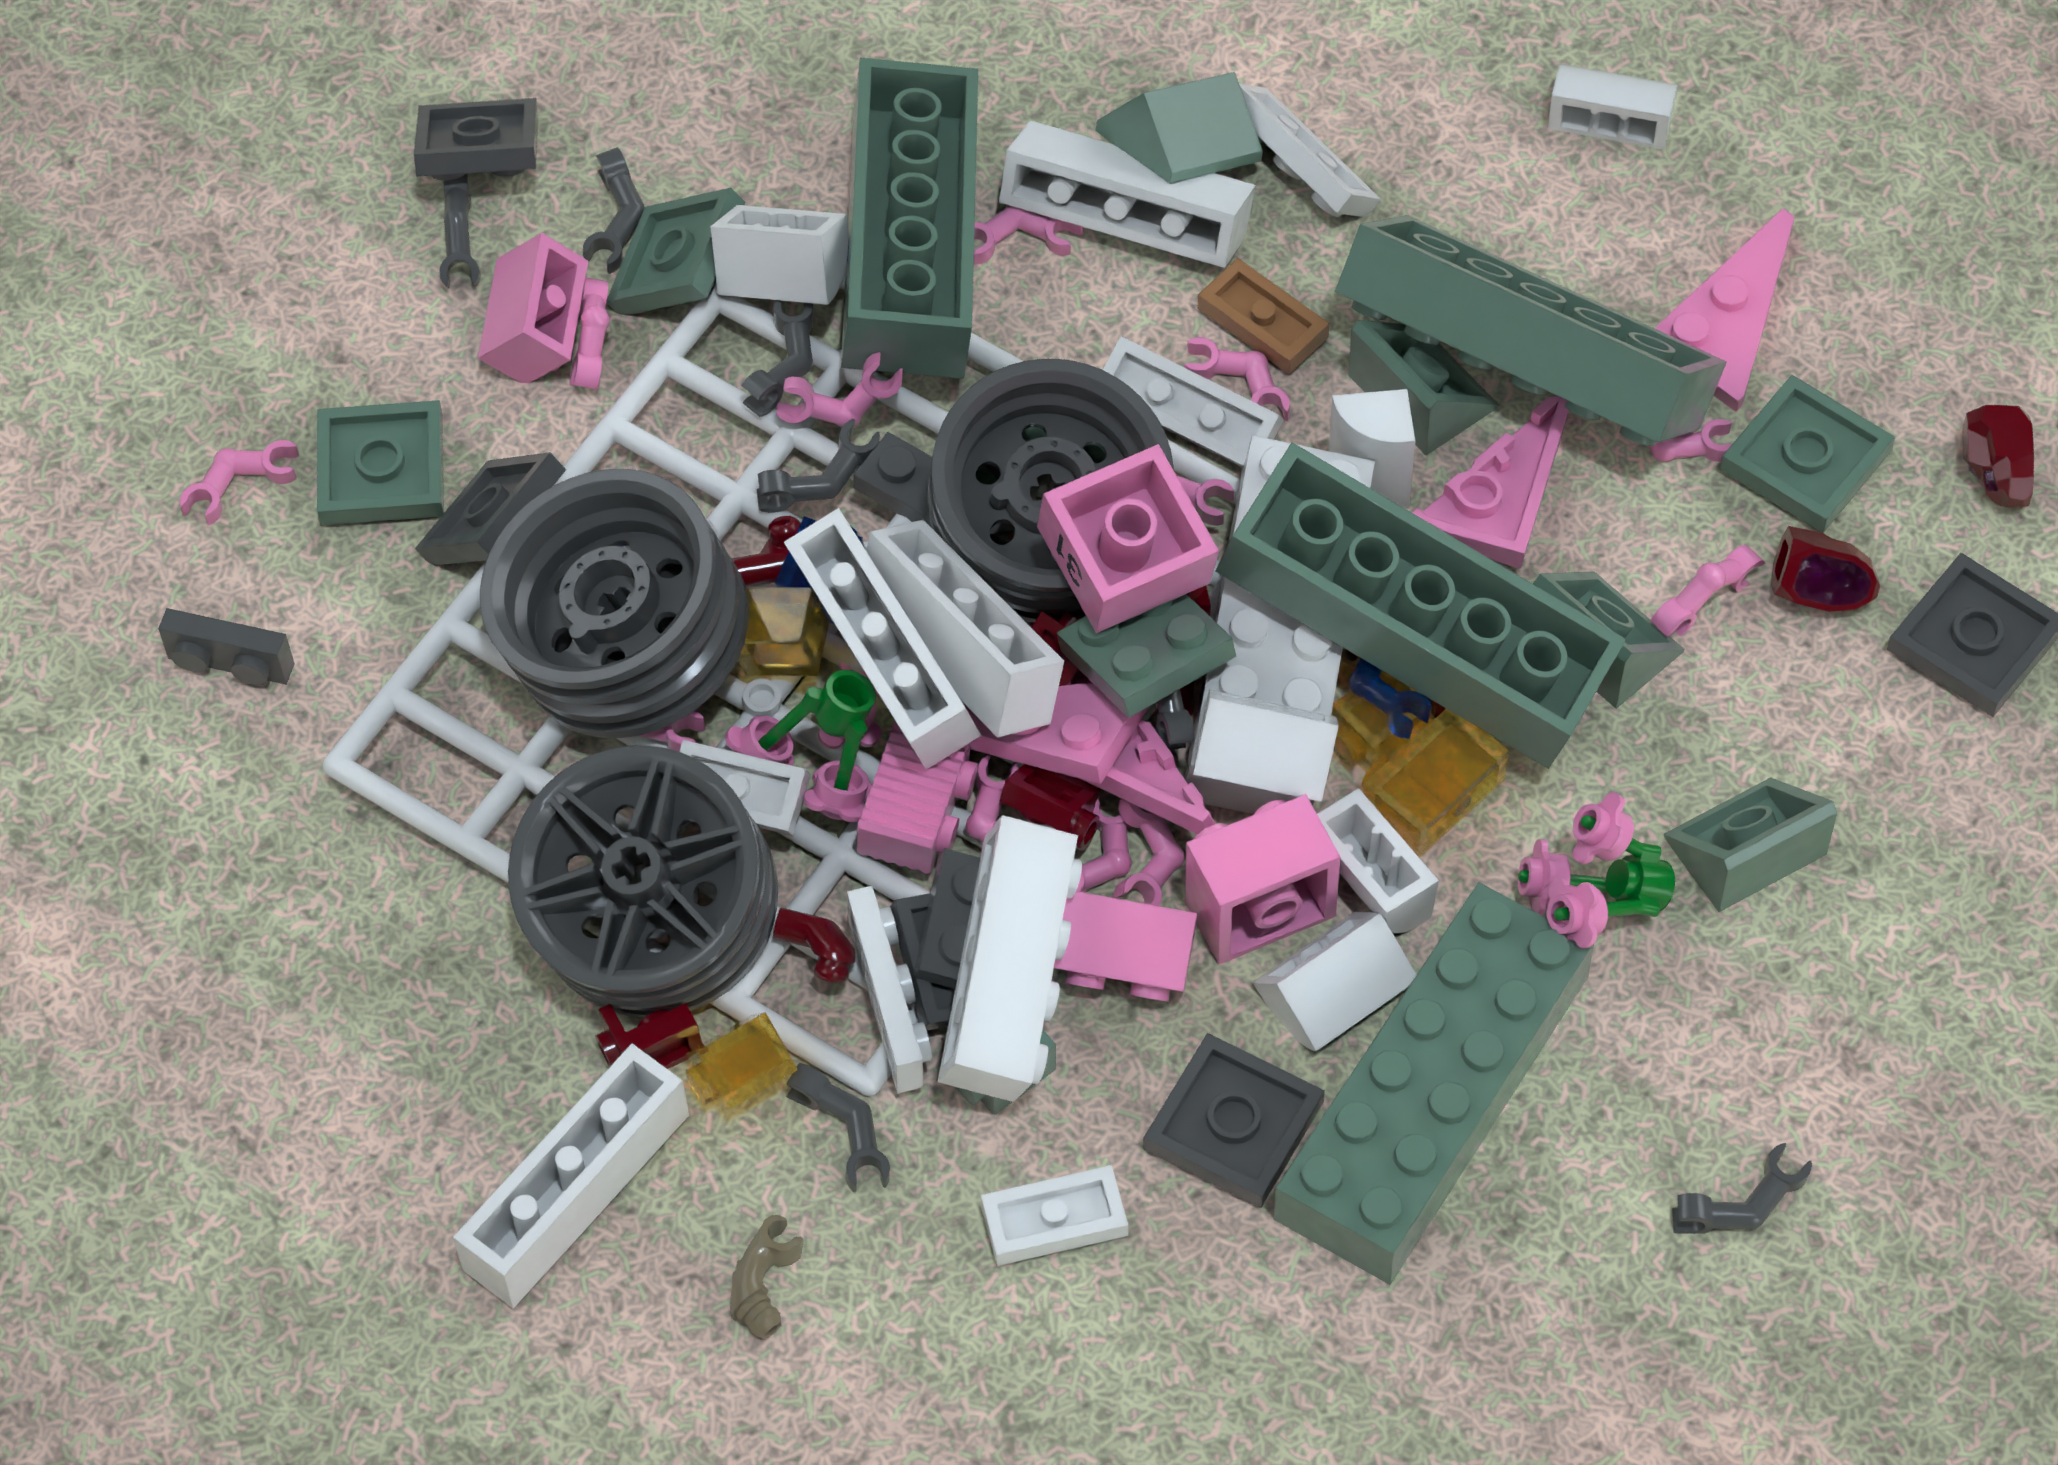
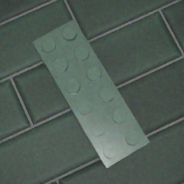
[841,57,979,379]
[1335,215,1727,446]
[1215,442,1626,769]
[1274,882,1594,1285]

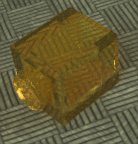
[738,588,830,676]
[1331,670,1432,777]
[685,1012,798,1111]

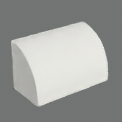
[1548,64,1678,150]
[710,205,849,305]
[1329,389,1415,508]
[1193,690,1339,802]
[1317,788,1439,933]
[1253,912,1417,1051]

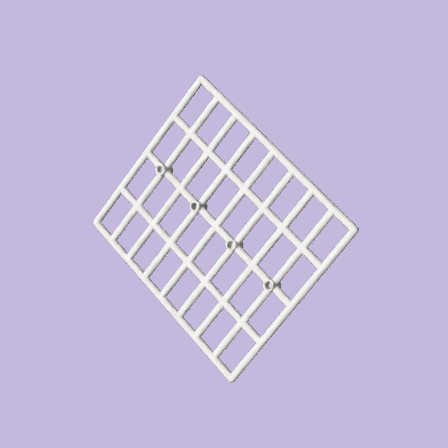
[323,267,1240,1096]

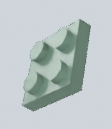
[606,187,745,315]
[1720,375,1895,533]
[317,400,444,525]
[1056,594,1236,718]

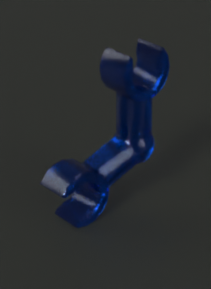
[1349,657,1432,739]

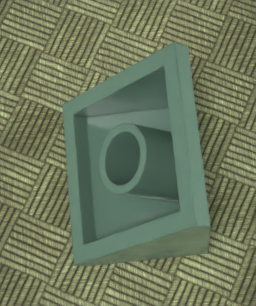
[1095,72,1263,184]
[1348,320,1499,456]
[1533,571,1685,709]
[1663,777,1837,912]

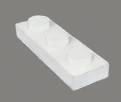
[1239,83,1381,217]
[1103,336,1284,468]
[847,886,932,1094]

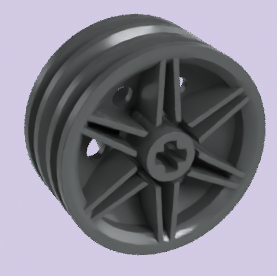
[926,359,1174,623]
[480,469,750,738]
[508,745,778,1018]

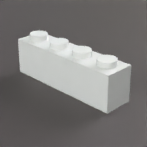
[999,120,1255,268]
[784,508,981,770]
[866,520,1064,738]
[937,815,1082,1102]
[453,1044,689,1309]

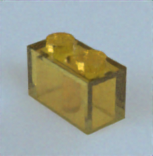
[1362,709,1509,858]

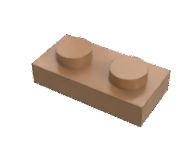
[1198,258,1330,375]

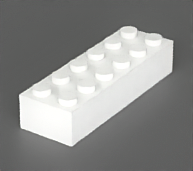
[1184,435,1375,814]

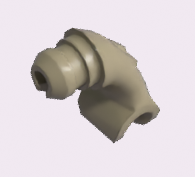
[730,1215,804,1338]

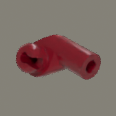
[732,516,802,588]
[773,907,855,983]

